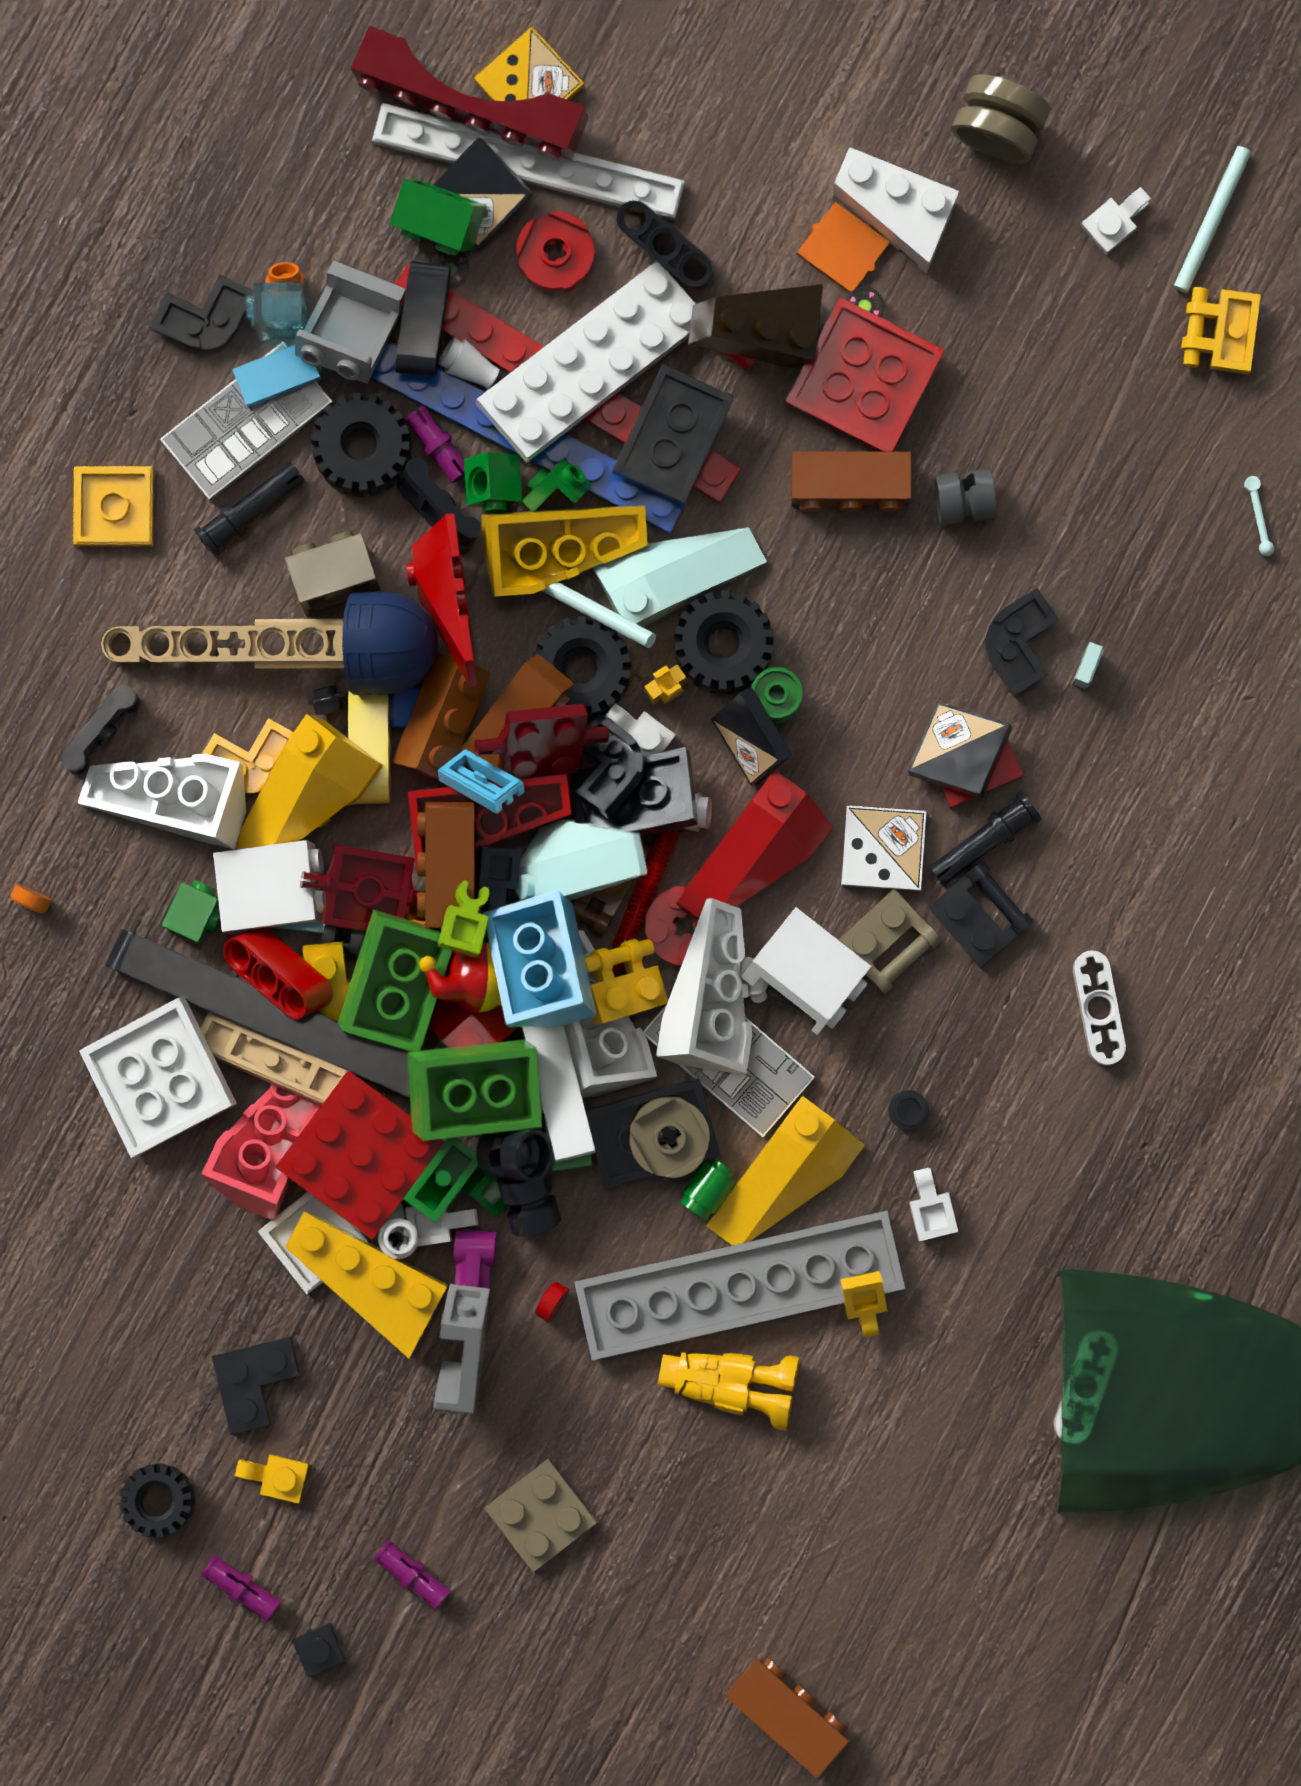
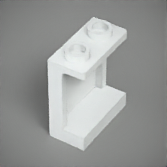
[213,840,324,935]
[741,907,871,1035]

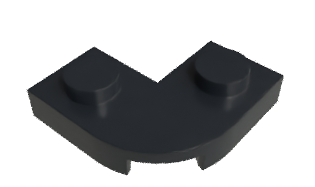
[150,274,256,351]
[985,588,1059,698]
[576,713,645,818]

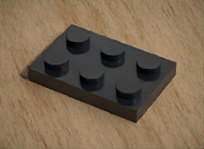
[613,364,734,506]
[572,747,698,837]
[585,1078,721,1189]

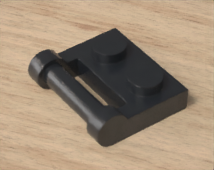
[928,861,1034,968]

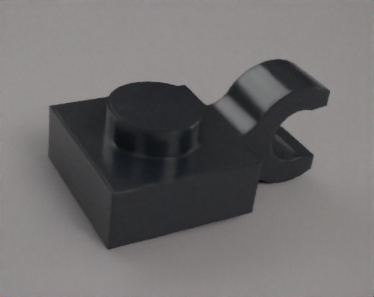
[475,845,521,913]

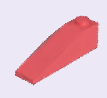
[201,1084,321,1221]

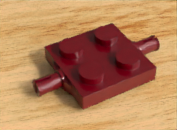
[474,704,609,779]
[300,844,422,931]

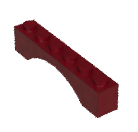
[351,26,589,161]

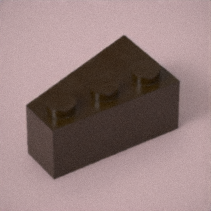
[689,284,823,369]

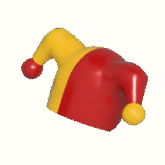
[419,943,503,1013]

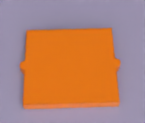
[797,202,890,294]

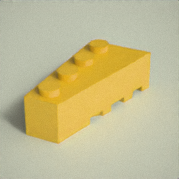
[285,1210,447,1359]

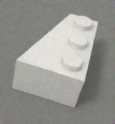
[833,147,959,274]

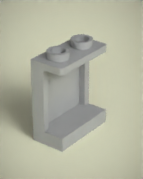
[295,260,406,384]
[434,1284,490,1414]

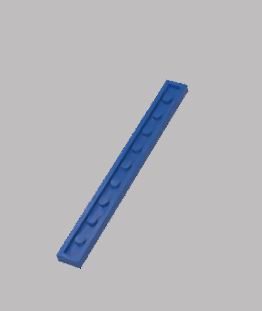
[370,342,688,535]

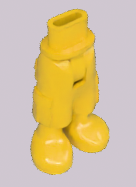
[658,1352,800,1431]

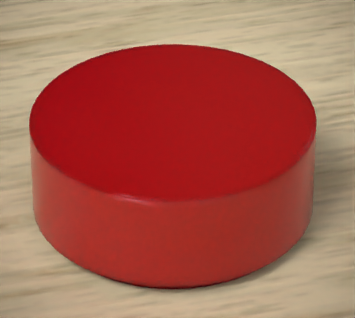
[535,1281,570,1323]

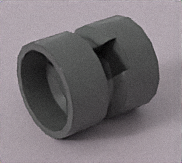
[934,468,997,526]

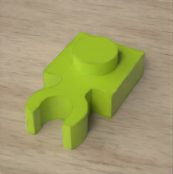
[438,881,489,958]

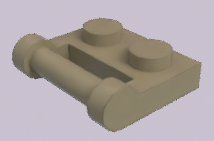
[839,889,942,995]

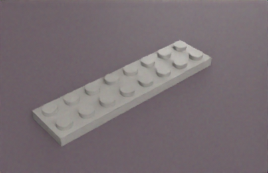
[574,1211,905,1360]

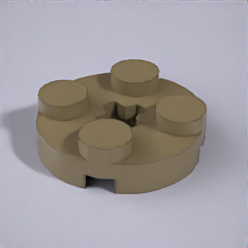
[629,1097,710,1178]

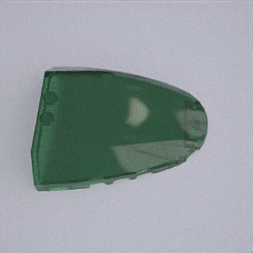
[1056,1269,1301,1512]

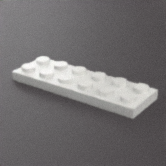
[476,261,695,463]

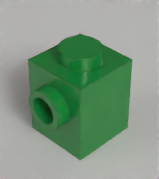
[161,880,221,945]

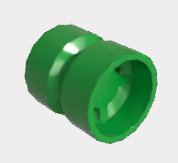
[751,667,803,725]

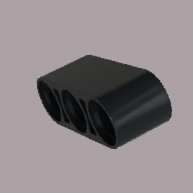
[616,200,714,287]
[395,261,451,378]

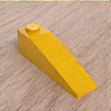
[481,505,648,597]
[233,714,383,850]
[706,1096,865,1246]

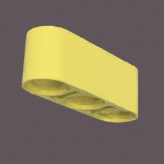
[348,690,391,804]

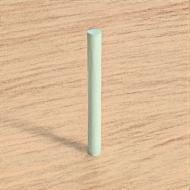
[1173,146,1251,293]
[541,582,656,648]

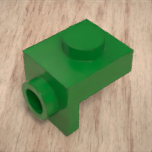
[522,457,591,512]

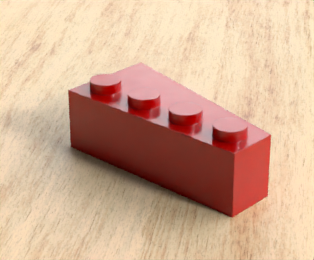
[408,774,572,871]

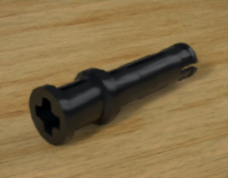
[193,461,305,557]
[928,791,1042,887]

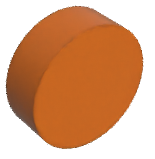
[10,883,52,914]

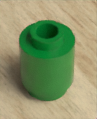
[680,1159,737,1220]

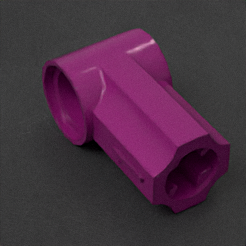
[453,1229,497,1303]

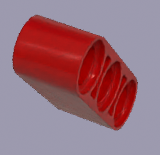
[224,928,333,1020]

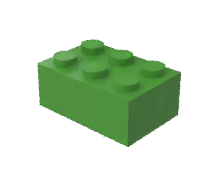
[337,909,452,1052]
[407,1040,542,1141]

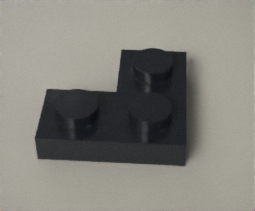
[212,1336,300,1435]

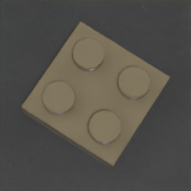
[484,1458,597,1572]

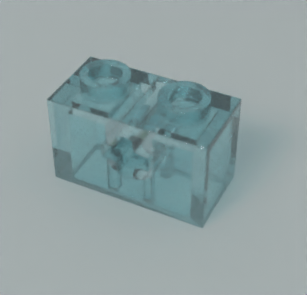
[246,282,308,340]

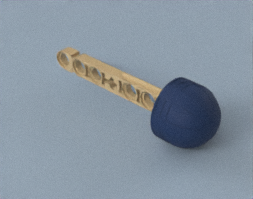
[101,591,437,695]

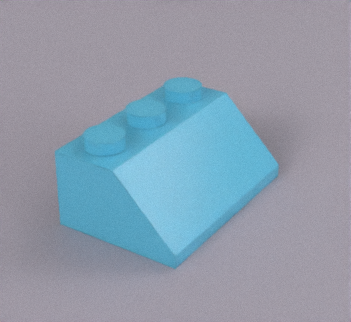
[483,890,596,1027]

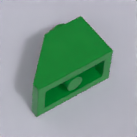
[403,1137,478,1223]

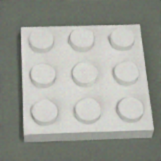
[79,996,237,1158]

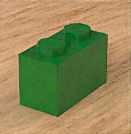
[389,178,487,256]

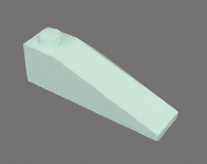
[592,528,767,627]
[516,819,647,901]

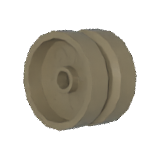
[951,74,1051,164]

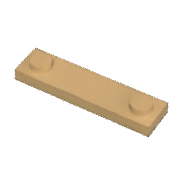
[200,1011,347,1105]

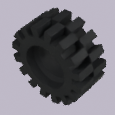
[119,1463,195,1538]

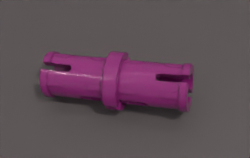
[404,405,465,484]
[372,1539,451,1611]
[200,1554,281,1621]

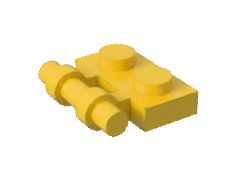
[1181,287,1261,375]
[584,939,668,1025]

